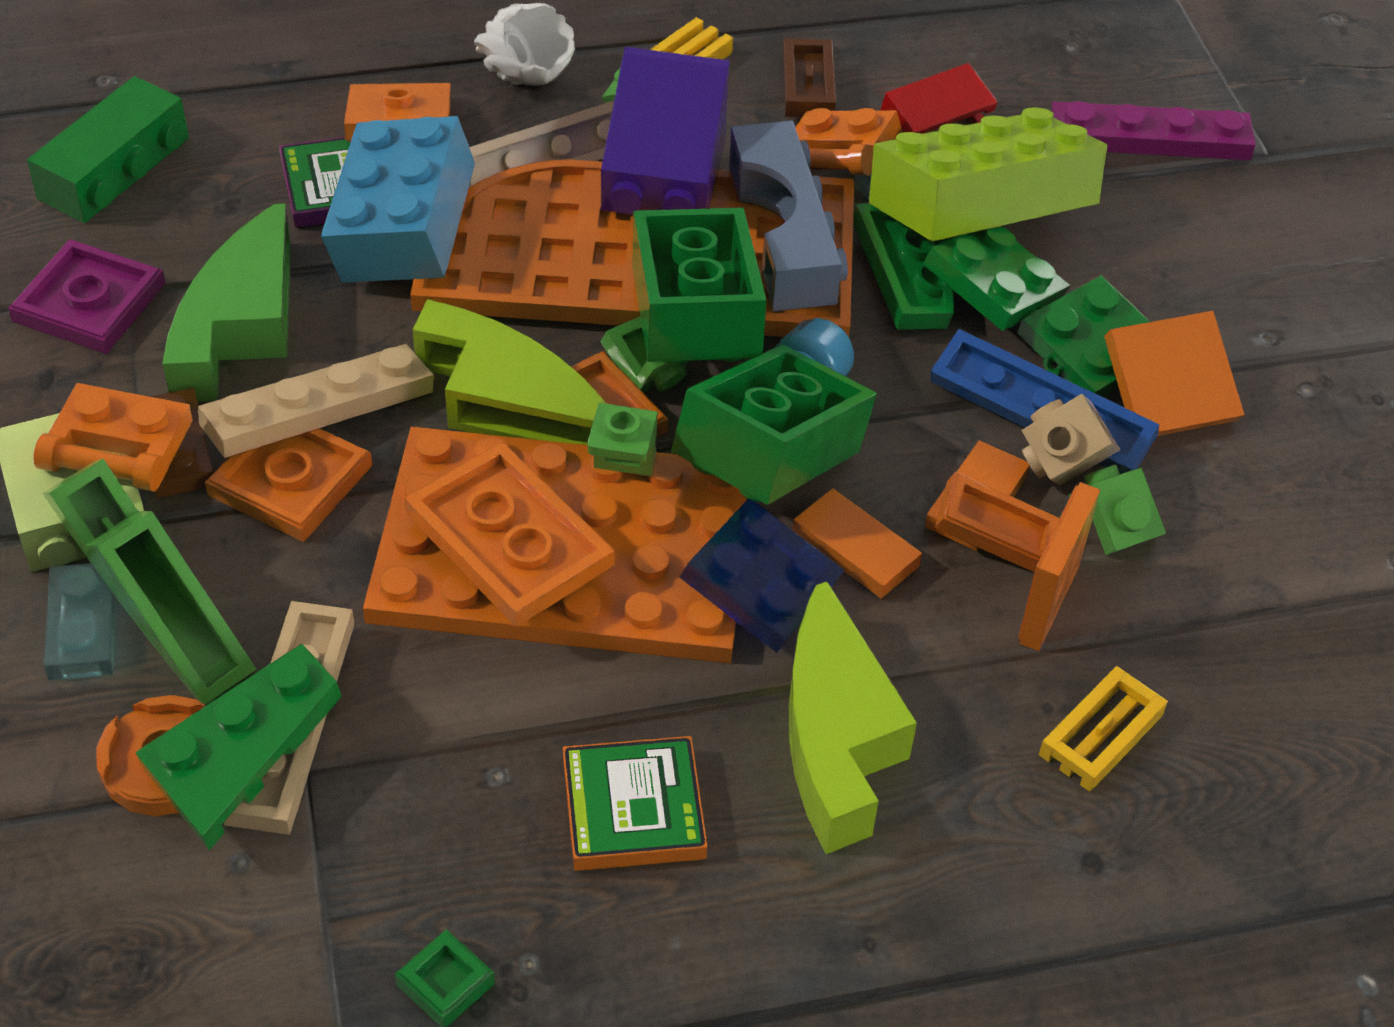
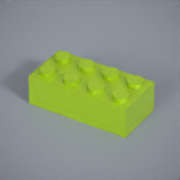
[869,108,1107,241]

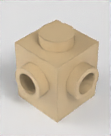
[1021,394,1120,486]

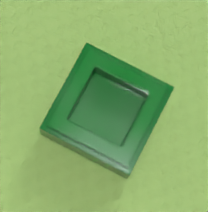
[395,929,495,1027]

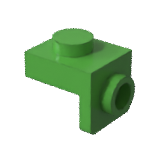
[600,316,689,392]
[588,403,658,477]
[1069,465,1166,555]

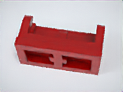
[880,63,998,140]

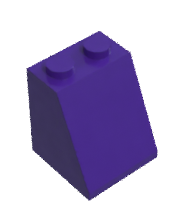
[601,47,730,215]

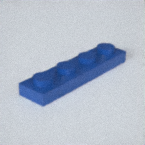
[930,329,1159,474]

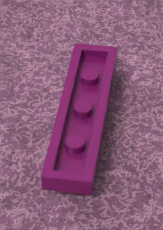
[1050,101,1256,160]

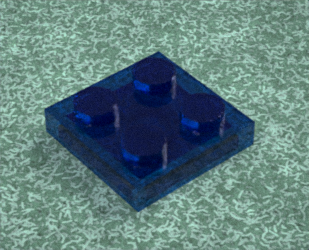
[679,499,845,653]

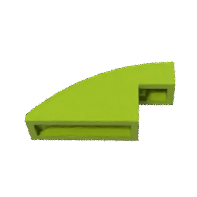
[413,299,607,445]
[789,581,917,854]

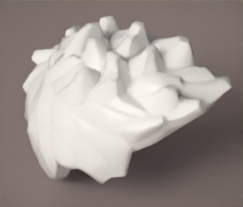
[474,3,575,86]

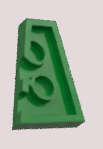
[853,204,953,330]
[135,643,342,851]

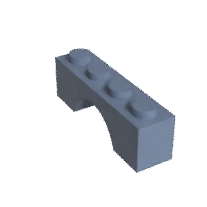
[729,120,848,311]

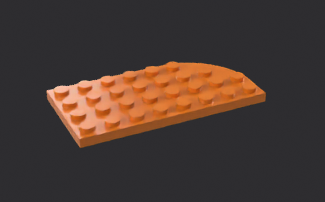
[410,159,854,337]

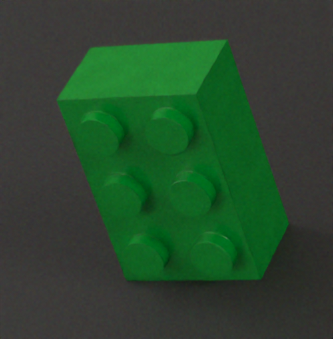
[632,208,766,364]
[671,344,877,505]

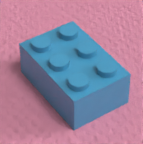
[321,116,475,283]

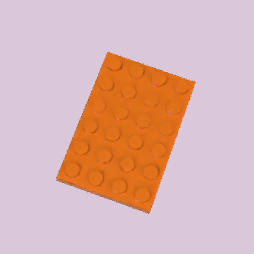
[363,427,751,664]

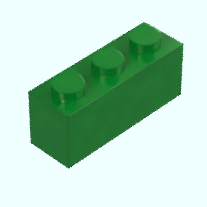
[26,76,189,224]

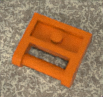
[795,108,901,175]
[33,383,193,492]

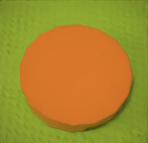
[96,695,206,817]

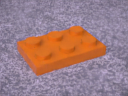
[404,441,615,627]

